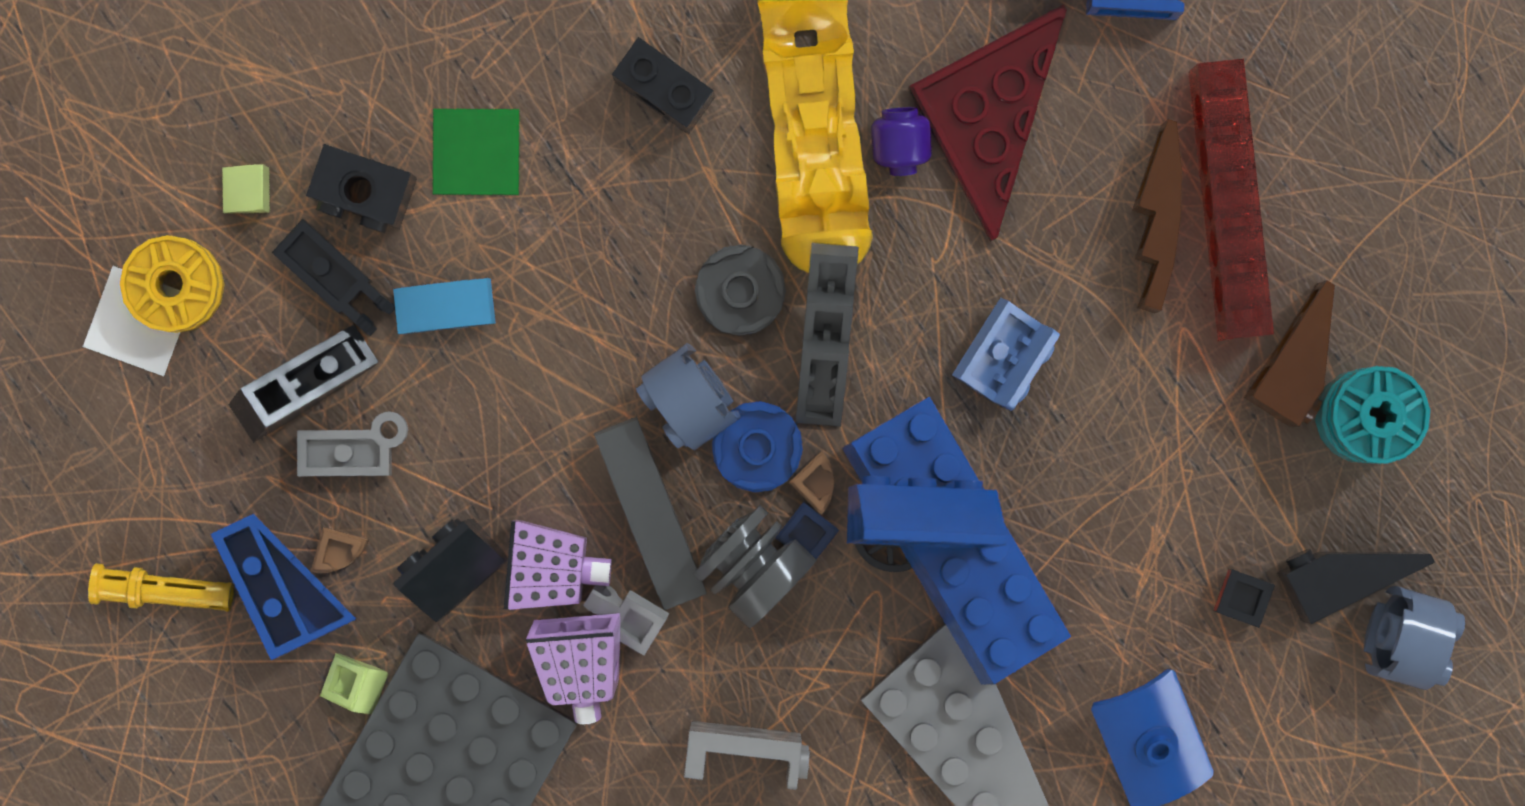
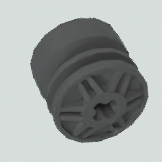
[693,505,816,629]

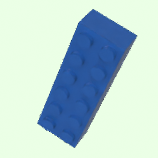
[842,397,1071,685]

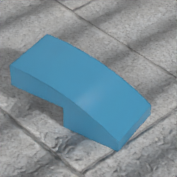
[393,278,496,334]

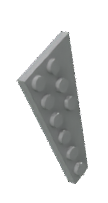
[861,623,1049,806]

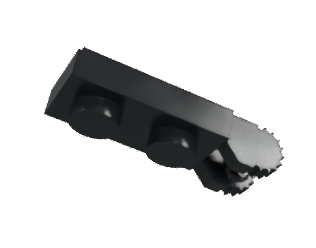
[272,219,395,336]

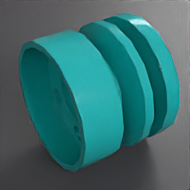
[1315,366,1430,464]

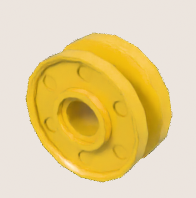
[120,235,225,333]

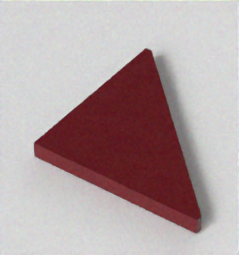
[908,4,1067,242]

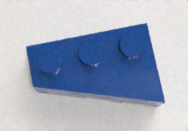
[210,514,357,660]

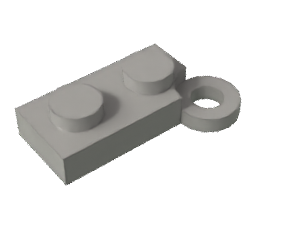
[297,411,408,476]

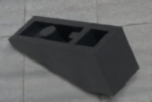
[228,324,379,443]
[1277,549,1435,624]

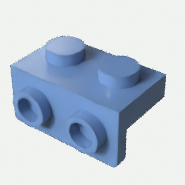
[952,298,1060,411]

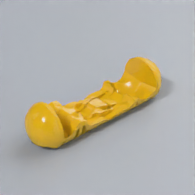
[757,0,873,273]

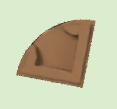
[789,451,835,515]
[311,527,369,573]

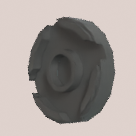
[695,244,786,336]

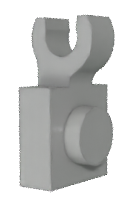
[583,585,669,655]

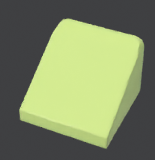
[222,164,270,214]
[320,653,388,714]

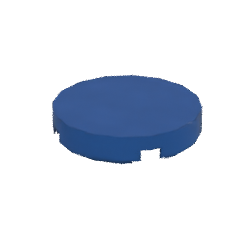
[712,401,803,492]

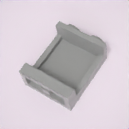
[684,721,810,790]

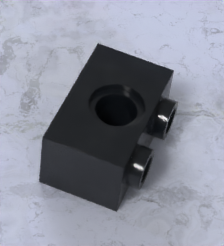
[612,37,715,135]
[306,144,417,233]

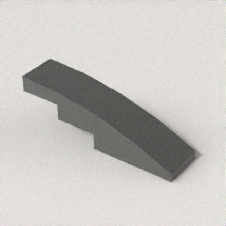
[796,243,858,427]
[594,416,707,610]

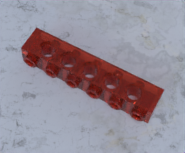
[1189,58,1274,342]

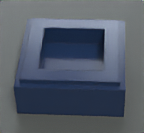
[775,502,839,559]

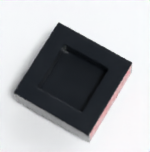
[1213,568,1275,628]

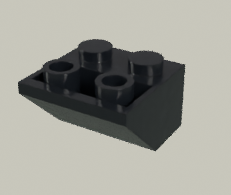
[393,518,508,622]

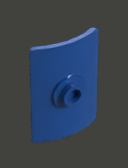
[1091,669,1214,806]

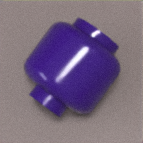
[871,107,932,176]

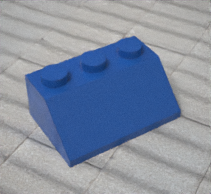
[847,476,1007,549]

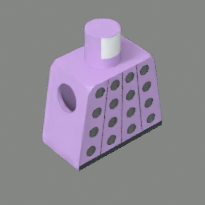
[504,520,612,610]
[526,613,621,724]

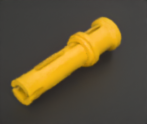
[88,563,234,612]

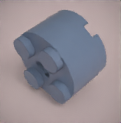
[636,343,741,450]
[1364,586,1465,690]

